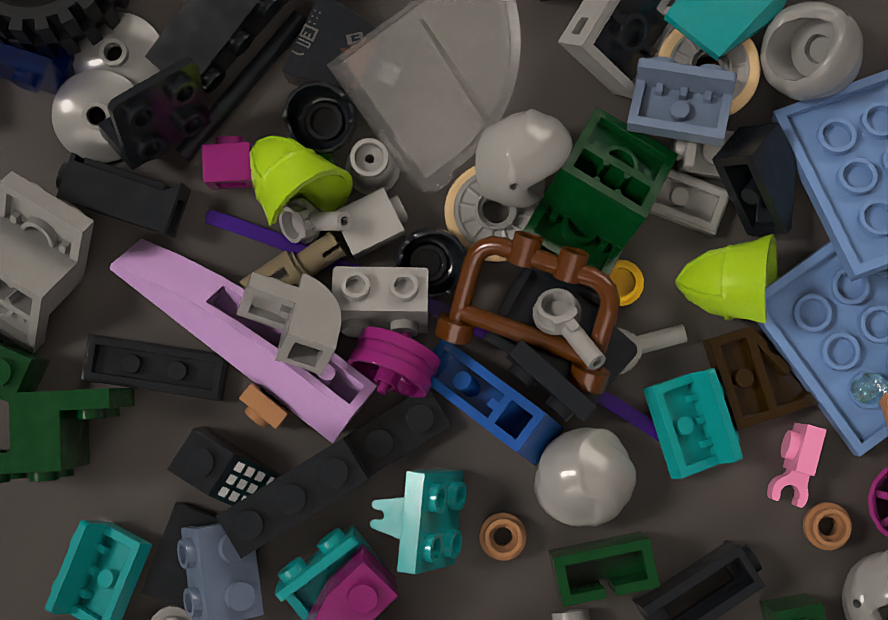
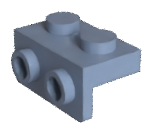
[627,56,737,147]
[177,523,264,620]

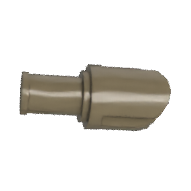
[239,231,347,289]

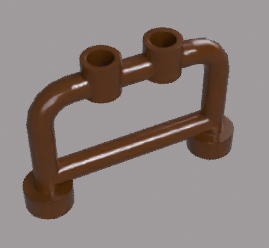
[435,231,620,394]

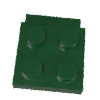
[523,106,678,290]
[0,387,135,483]

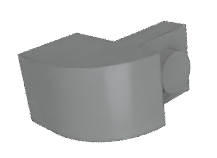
[236,272,341,375]

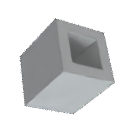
[334,187,409,260]

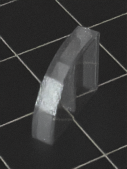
[327,0,521,193]

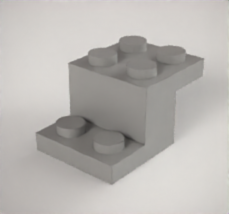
[0,171,94,354]

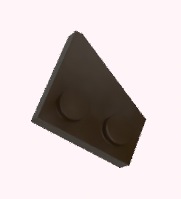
[702,326,819,431]

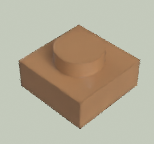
[239,383,293,429]

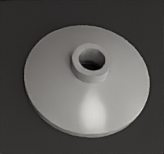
[73,12,160,85]
[52,69,135,163]

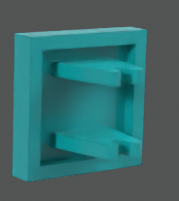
[370,468,467,574]

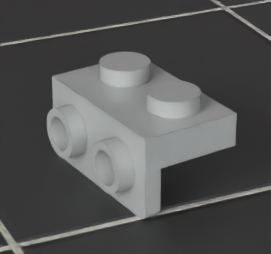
[332,266,429,338]

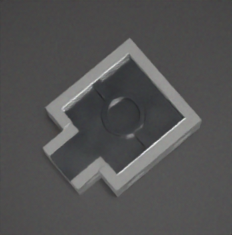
[558,0,676,98]

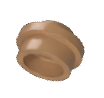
[803,502,852,550]
[479,512,527,561]

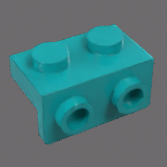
[643,368,743,479]
[45,520,152,620]
[275,525,387,620]

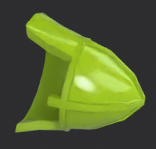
[249,135,353,226]
[675,234,778,324]

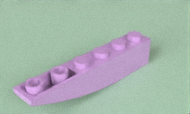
[110,238,377,443]

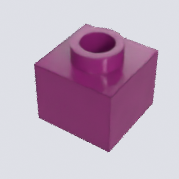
[202,136,253,190]

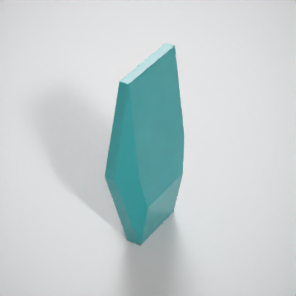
[664,0,787,61]

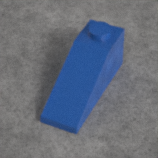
[431,339,564,466]

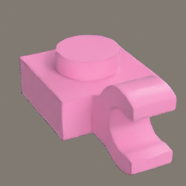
[767,423,827,508]

